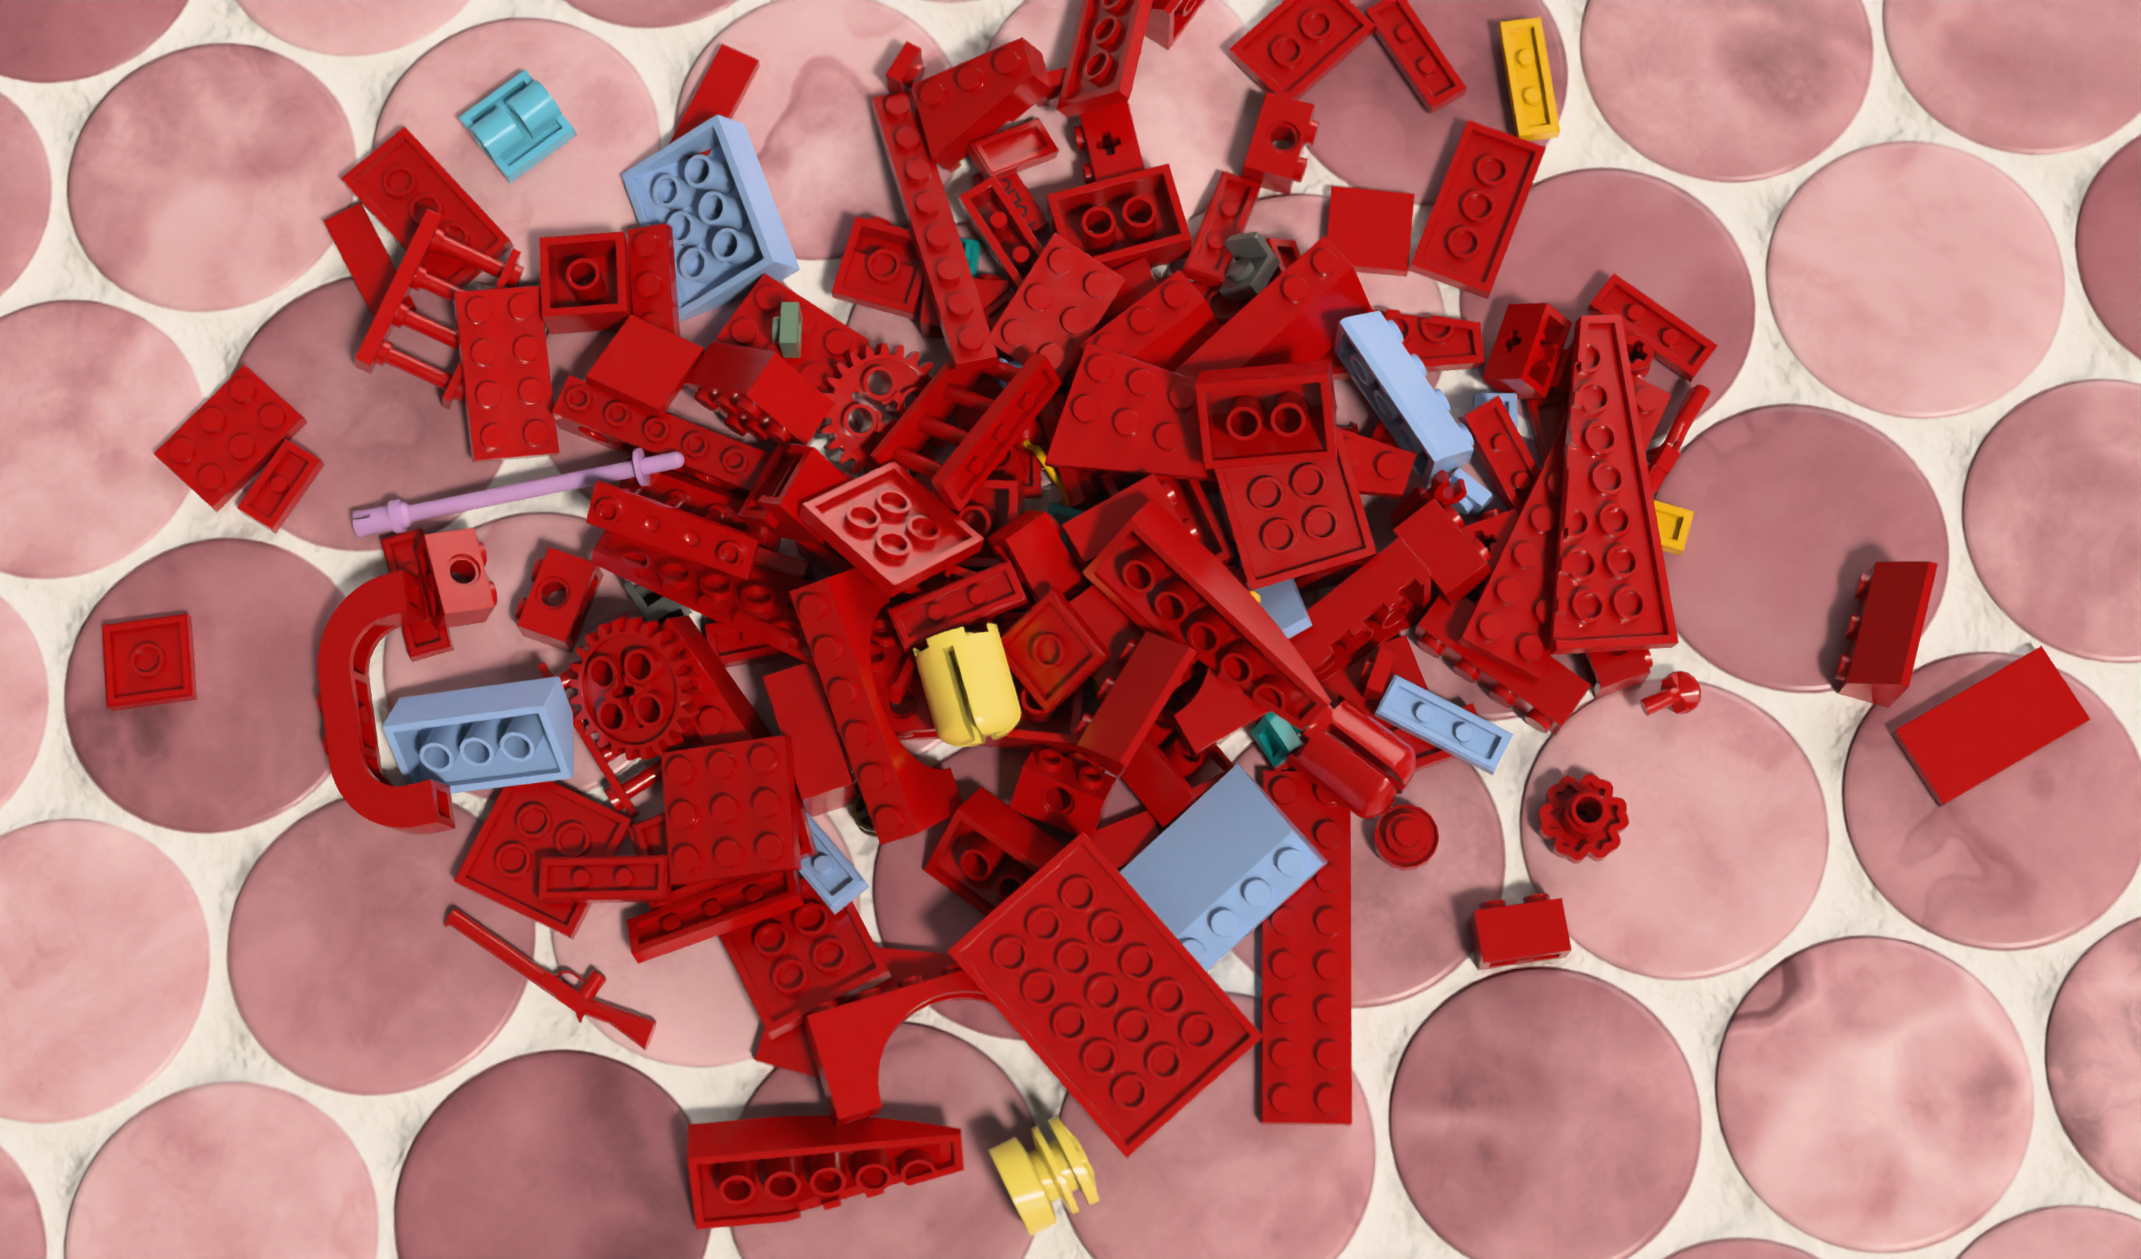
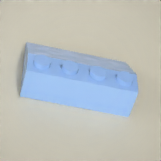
[621,114,800,322]
[1119,763,1328,972]

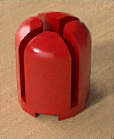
[1287,694,1416,819]

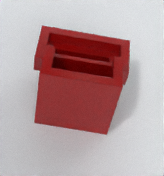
[737,444,850,544]

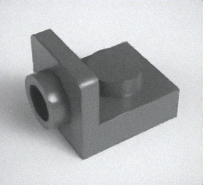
[1219,232,1280,302]

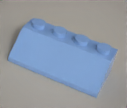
[1333,311,1474,488]
[382,676,574,794]

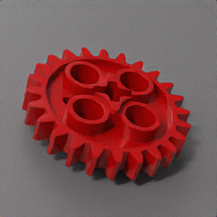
[817,343,953,475]
[568,617,702,761]

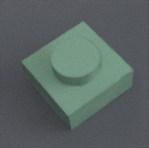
[772,302,803,358]

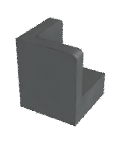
[623,581,692,626]

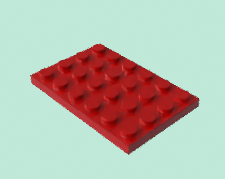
[947,832,1263,1158]

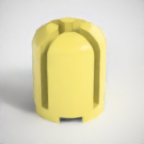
[913,623,1021,747]

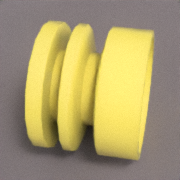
[988,1115,1100,1237]

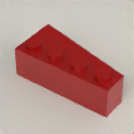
[1288,537,1432,685]

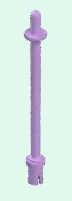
[352,448,685,538]

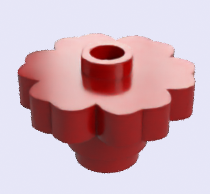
[1537,774,1629,864]

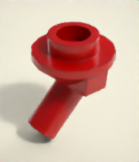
[1640,671,1701,716]

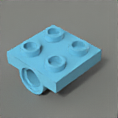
[458,70,576,184]

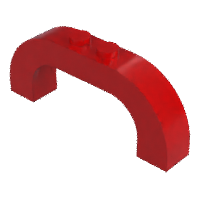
[317,570,455,835]

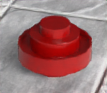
[1373,804,1439,871]

